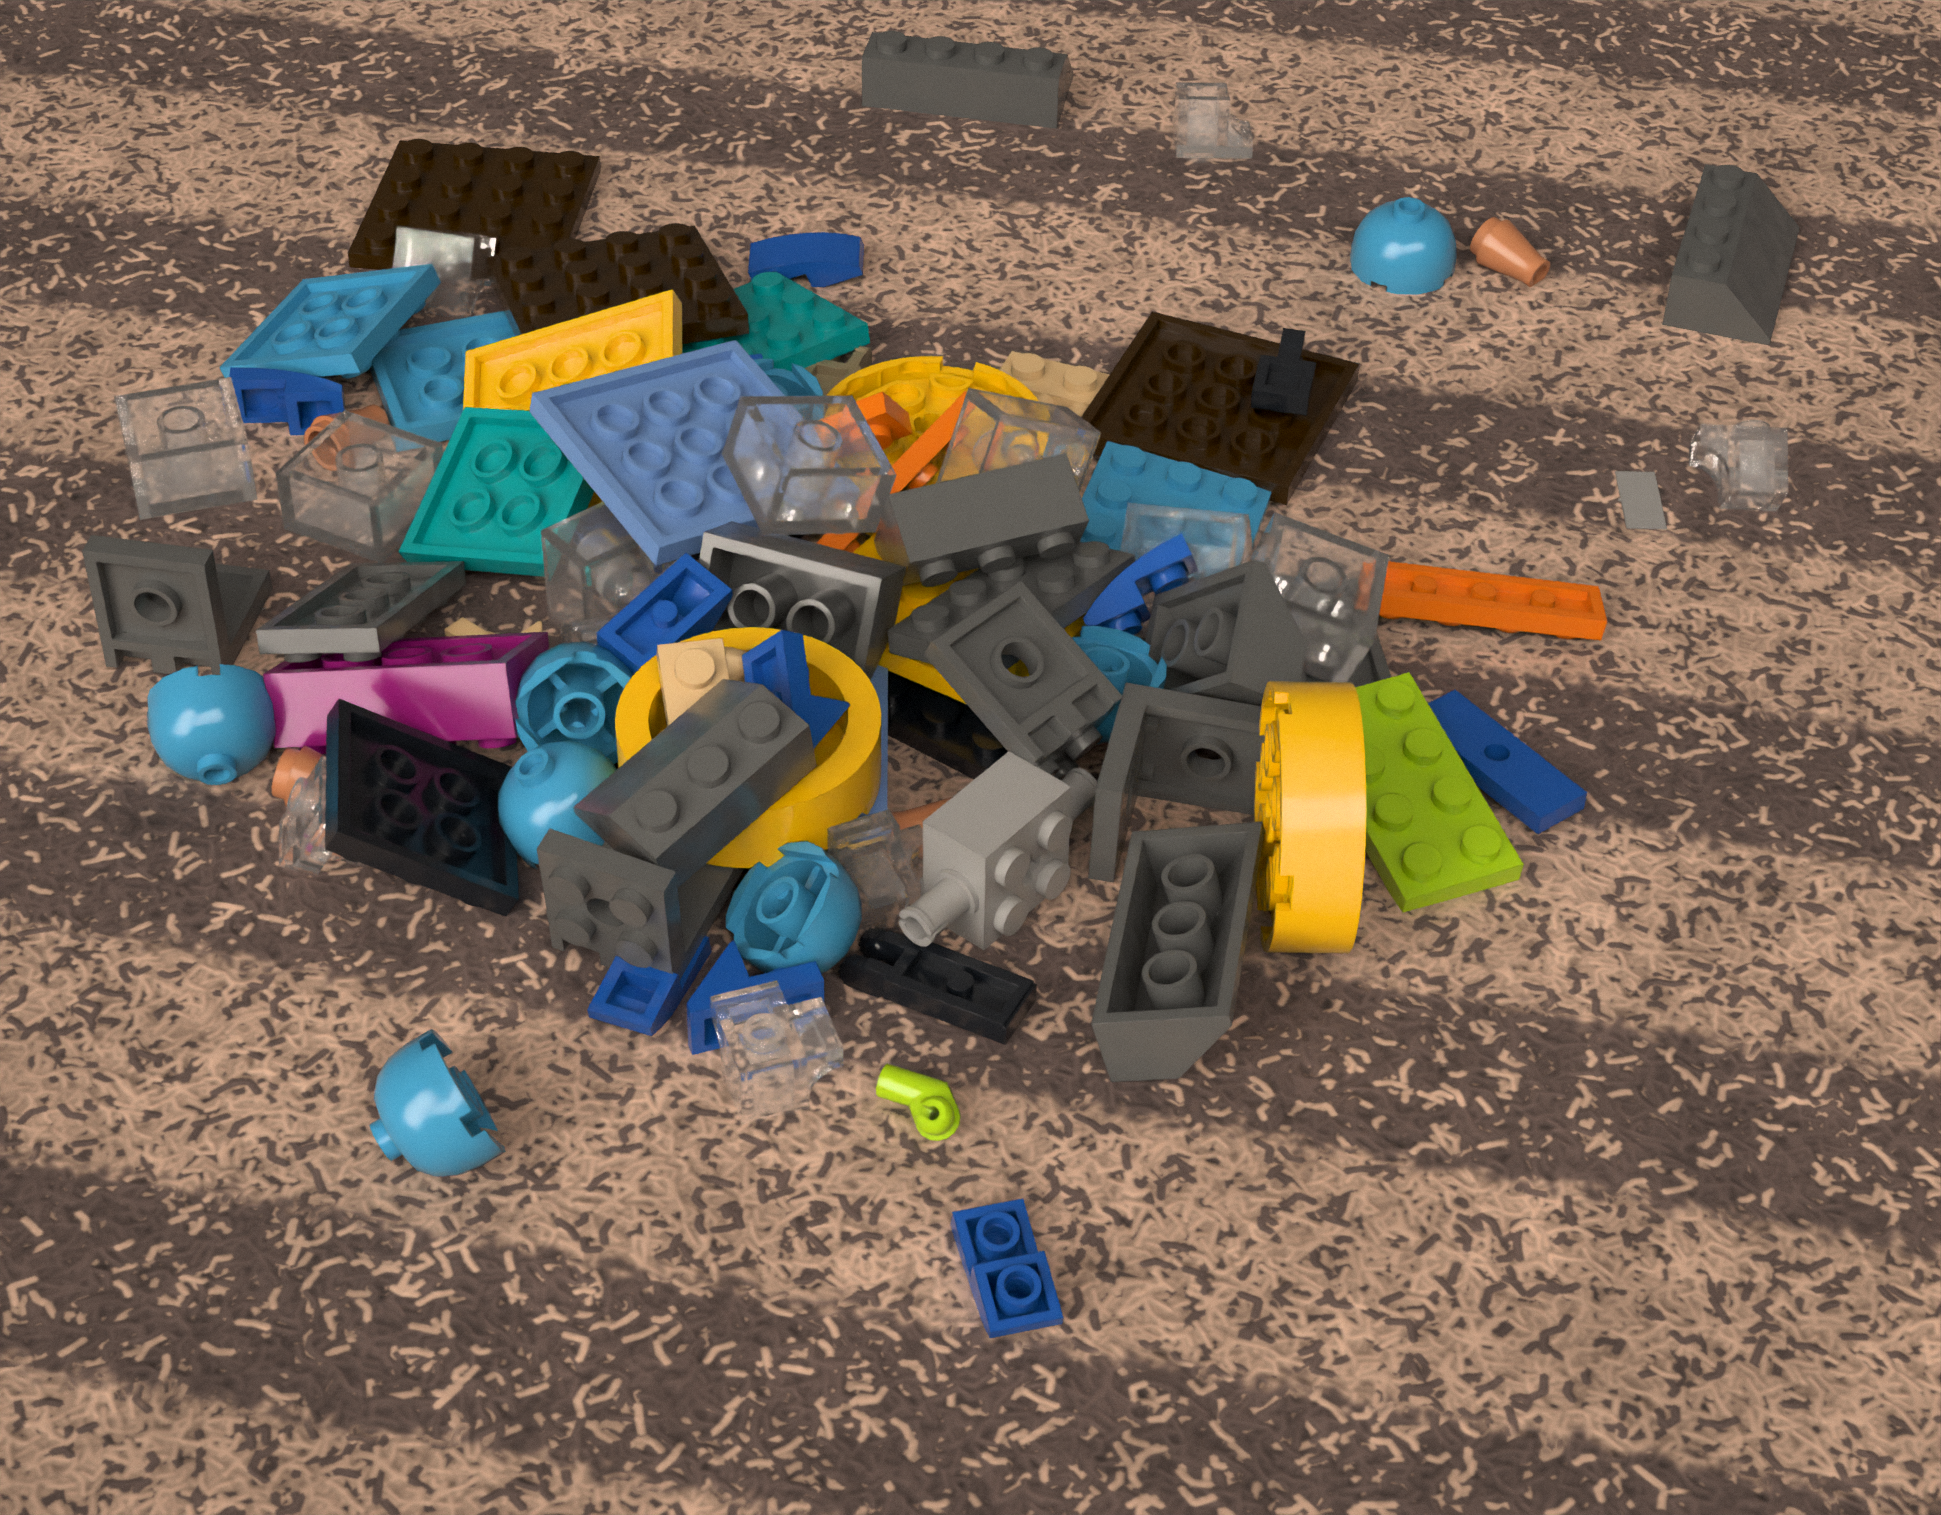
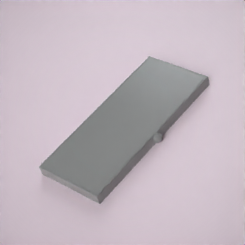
[1615,471,1667,530]

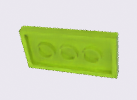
[1355,672,1524,913]

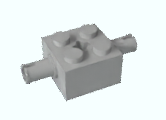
[899,751,1097,950]

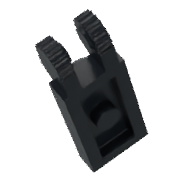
[838,926,1037,1045]

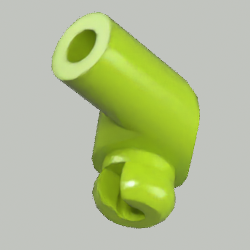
[876,1063,961,1141]

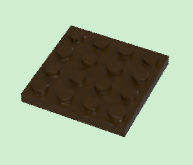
[348,139,601,279]
[486,223,749,344]
[1072,311,1360,505]

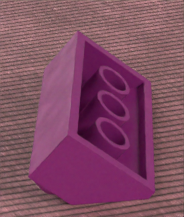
[263,632,549,754]

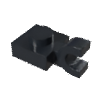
[1250,328,1316,416]

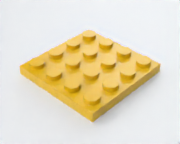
[463,289,682,509]

